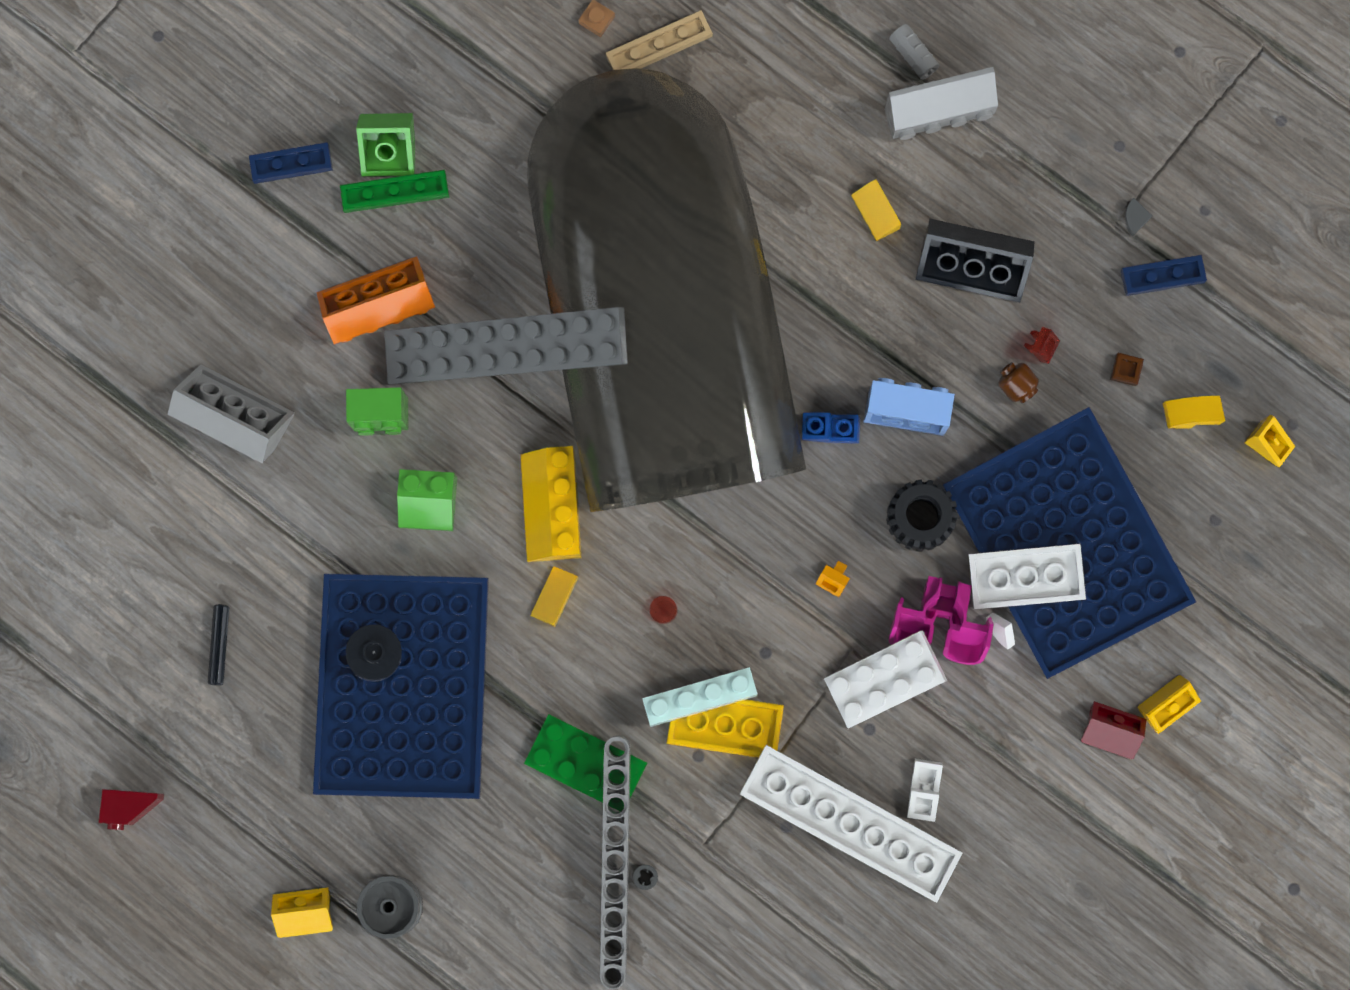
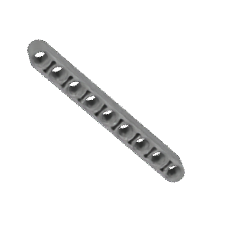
[600,735,631,990]

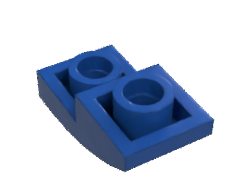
[802,413,860,443]

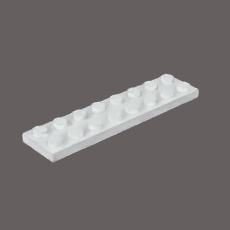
[739,745,963,903]

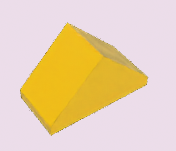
[1244,415,1295,467]

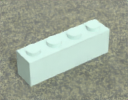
[642,667,757,727]

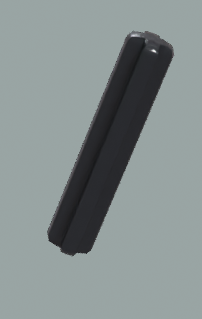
[207,604,230,686]

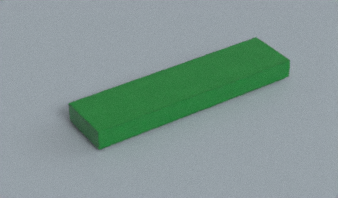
[340,170,450,213]

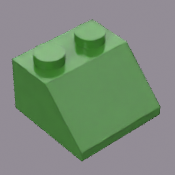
[356,113,415,176]
[397,469,457,531]

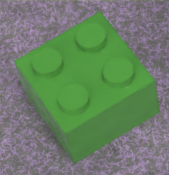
[346,388,408,436]

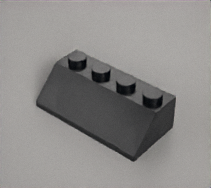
[915,218,1035,303]

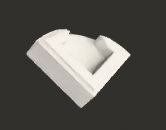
[986,613,1015,649]

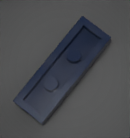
[249,142,333,184]
[1121,255,1207,296]

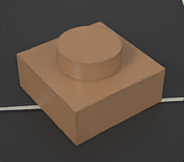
[579,0,615,37]

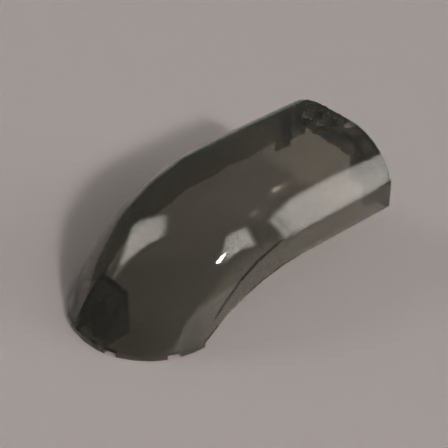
[527,68,806,512]

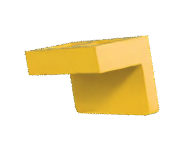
[271,887,333,938]

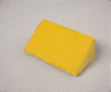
[851,179,901,241]
[530,566,578,627]
[1138,675,1201,734]

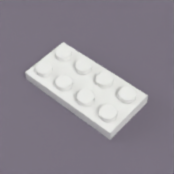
[969,544,1086,609]
[824,630,947,728]

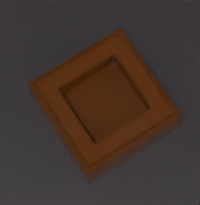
[1110,352,1144,386]

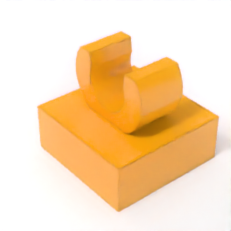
[816,560,850,598]

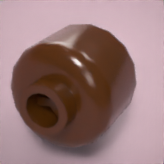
[998,362,1039,403]

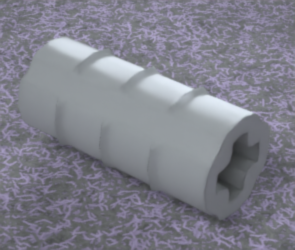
[889,24,940,80]

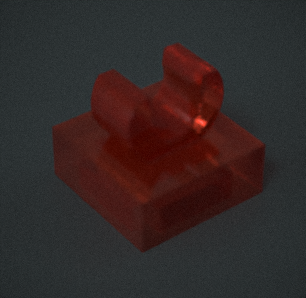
[1024,327,1060,364]

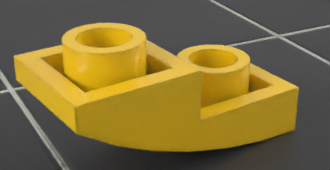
[1163,396,1225,429]

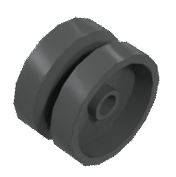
[357,876,423,939]

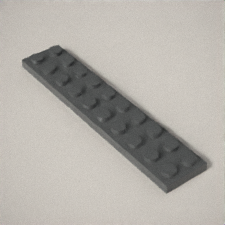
[384,307,628,384]

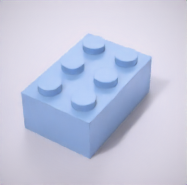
[864,378,955,436]

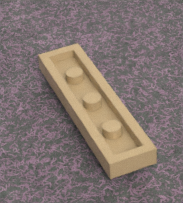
[606,10,713,79]

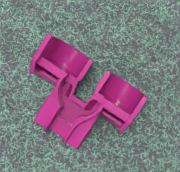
[889,576,994,665]

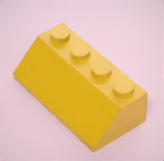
[520,446,582,562]

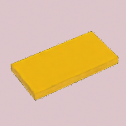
[667,700,784,758]

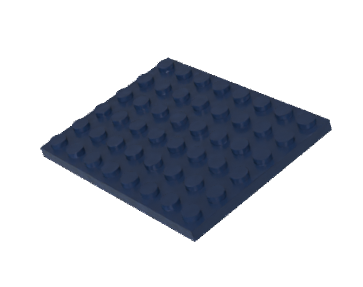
[943,407,1196,679]
[313,574,489,799]

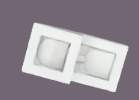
[907,759,943,822]

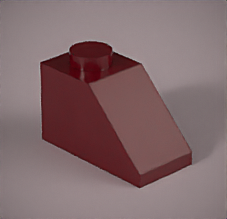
[99,789,164,830]

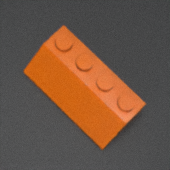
[317,256,435,344]

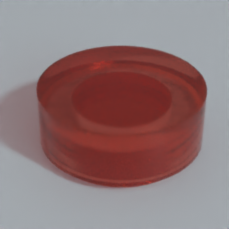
[650,596,678,624]

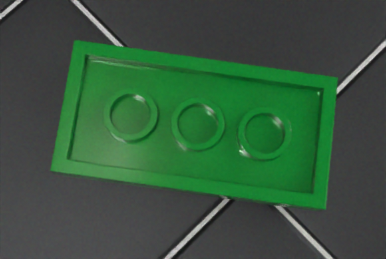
[524,714,648,811]

